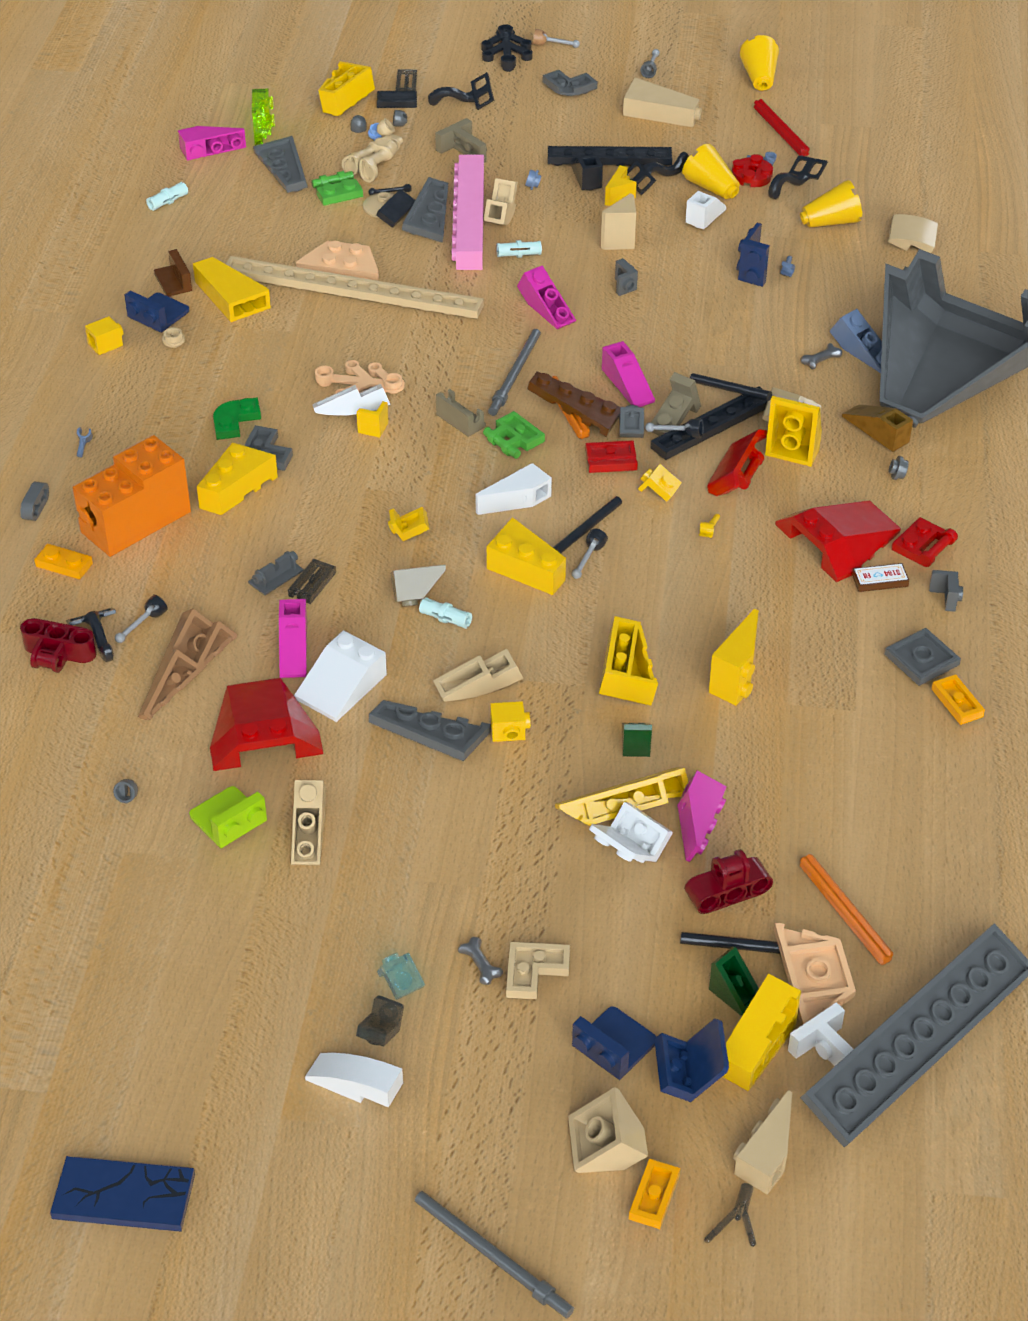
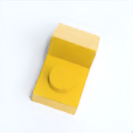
[605,165,636,206]

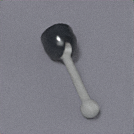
[645,419,704,438]
[572,528,608,579]
[115,594,168,643]

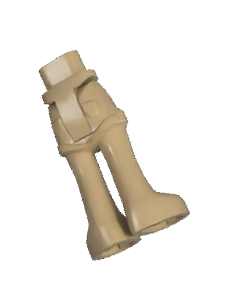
[342,134,403,183]

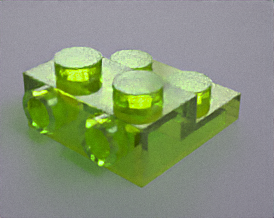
[252,88,275,146]

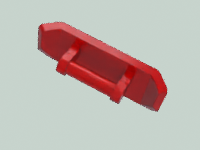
[707,429,768,496]

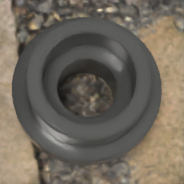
[889,456,909,480]

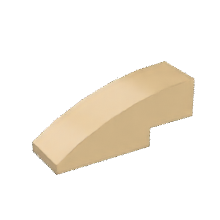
[433,649,523,702]

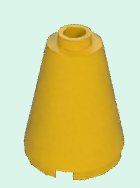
[739,35,779,91]
[682,143,740,200]
[800,180,862,228]

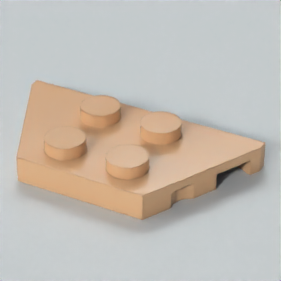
[296,241,379,281]
[774,923,856,1026]

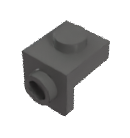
[615,258,638,296]
[929,570,963,612]

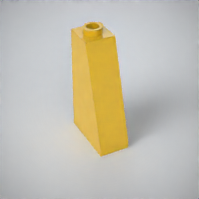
[193,257,271,322]

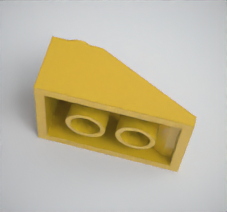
[765,396,822,467]
[709,609,759,706]

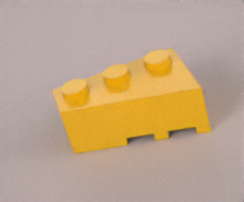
[318,61,375,116]
[197,442,278,515]
[487,517,566,595]
[599,616,658,706]
[722,973,801,1092]

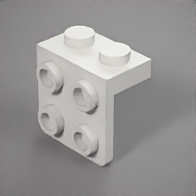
[589,802,673,863]

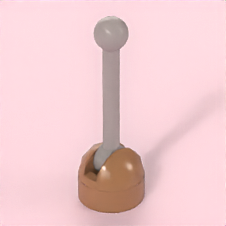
[533,29,580,48]

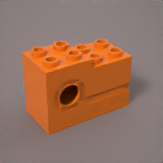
[73,435,191,557]

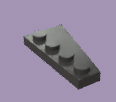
[253,136,308,193]
[402,177,449,243]
[369,700,491,761]

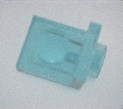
[377,953,425,1000]

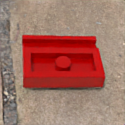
[585,440,638,473]

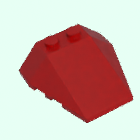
[775,500,901,583]
[210,678,323,771]

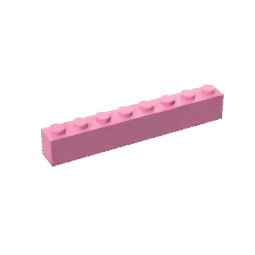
[452,155,484,270]

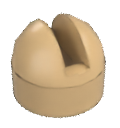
[377,118,395,136]

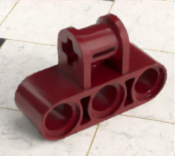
[20,618,97,673]
[684,849,773,914]

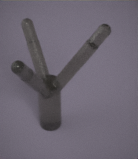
[704,1183,756,1247]

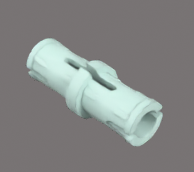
[146,182,188,211]
[496,240,542,258]
[419,597,472,629]

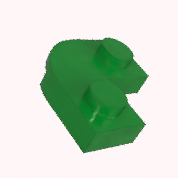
[213,397,261,440]

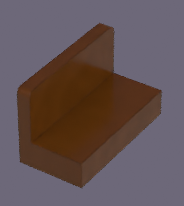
[154,249,192,297]

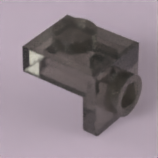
[356,995,404,1047]

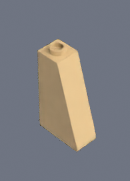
[623,78,702,127]

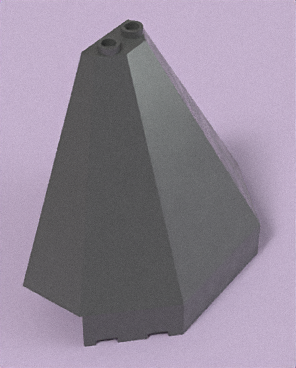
[880,249,1028,428]

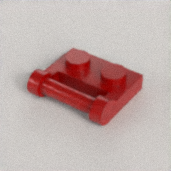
[892,517,958,567]

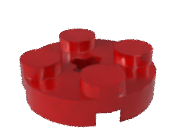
[732,154,773,188]

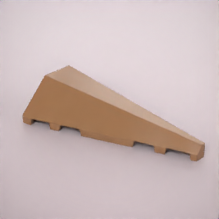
[138,608,238,720]

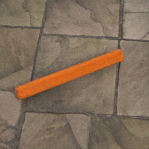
[800,854,893,965]

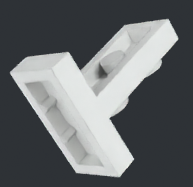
[788,1002,854,1066]

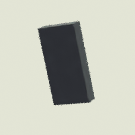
[377,91,417,108]
[376,189,415,228]

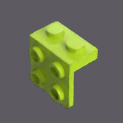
[189,786,267,849]

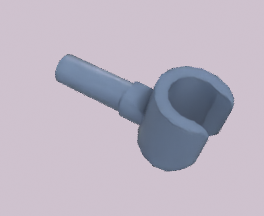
[747,152,777,166]
[780,256,795,277]
[77,427,93,458]

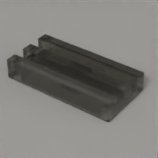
[396,69,417,91]
[288,559,336,604]

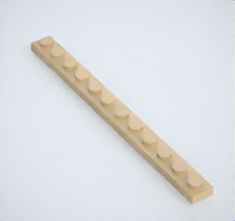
[226,256,484,319]

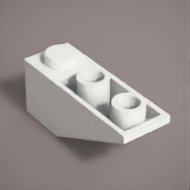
[475,463,552,515]

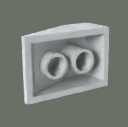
[294,630,387,722]

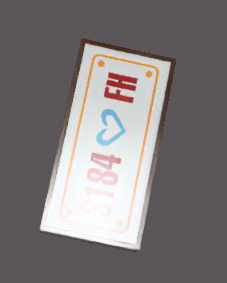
[852,563,909,592]

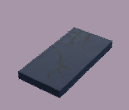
[50,1156,195,1232]

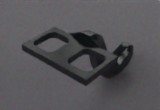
[428,72,495,110]
[627,152,689,196]
[768,155,828,199]
[66,608,116,662]

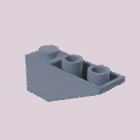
[830,309,882,373]

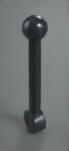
[368,184,412,196]

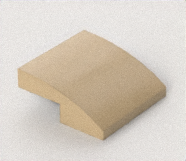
[888,214,938,253]

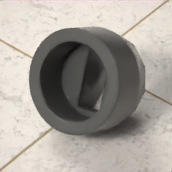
[393,110,408,127]
[350,115,367,133]
[113,779,138,803]

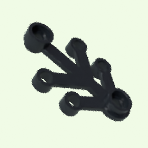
[481,24,533,72]

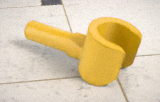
[699,514,720,538]

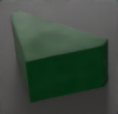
[622,723,652,757]
[709,947,759,1015]

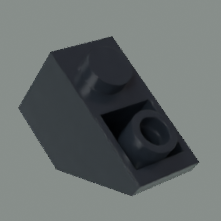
[572,155,603,191]

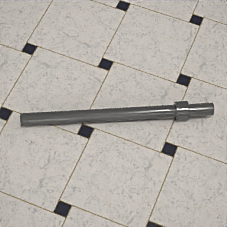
[488,329,541,416]
[415,1191,574,1319]

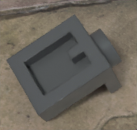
[619,405,644,438]

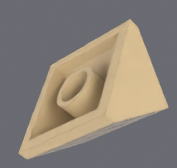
[601,193,636,250]

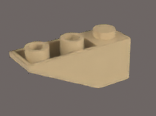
[291,780,326,865]
[733,1090,792,1195]

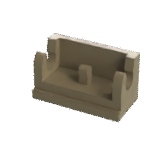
[436,389,486,437]

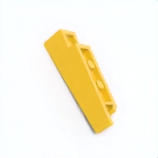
[555,767,688,826]

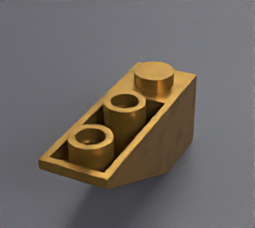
[842,404,913,452]

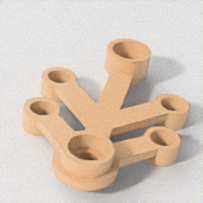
[315,360,405,394]

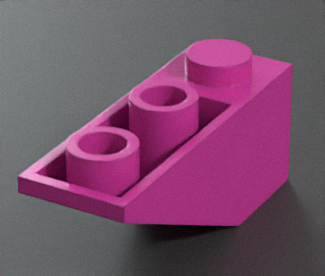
[178,126,246,160]
[517,265,576,329]
[602,341,655,407]
[279,599,307,678]
[677,770,727,862]

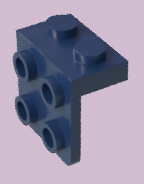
[736,222,770,287]
[124,290,190,333]
[572,1006,657,1080]
[654,1018,729,1102]

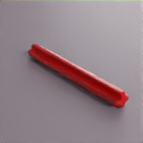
[754,99,810,156]

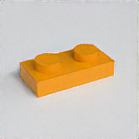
[34,543,93,580]
[931,674,985,725]
[629,1159,680,1229]

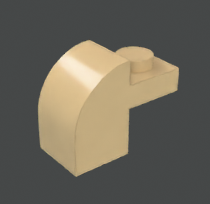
[483,178,518,225]

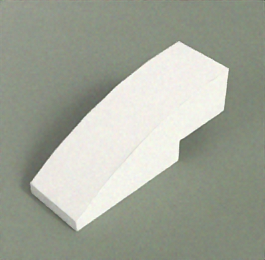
[312,384,390,415]
[305,1053,403,1107]

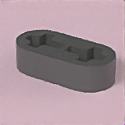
[20,481,49,521]

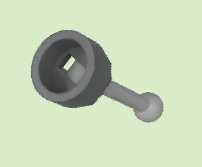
[640,49,660,78]

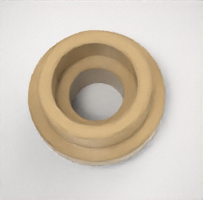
[162,327,185,348]

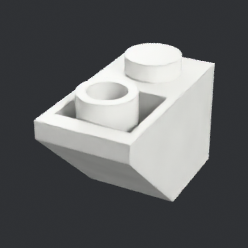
[686,191,726,229]

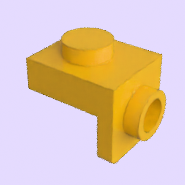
[638,464,682,502]
[388,507,429,541]

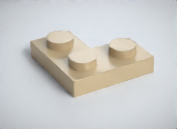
[506,942,570,999]

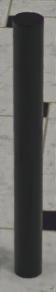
[690,373,772,401]
[553,496,622,554]
[680,932,781,954]

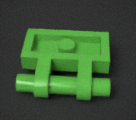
[311,171,363,206]
[483,411,545,459]

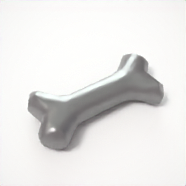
[801,343,842,370]
[458,937,503,985]

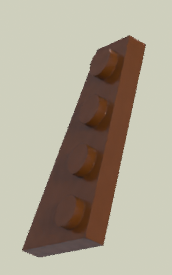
[527,371,620,437]

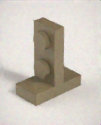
[435,118,487,163]
[651,372,701,436]

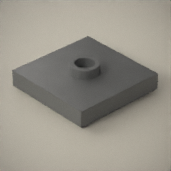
[884,628,961,686]

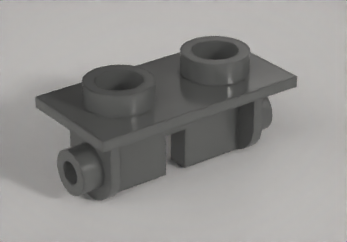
[248,551,304,595]

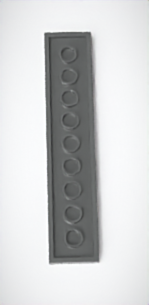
[800,923,1028,1147]

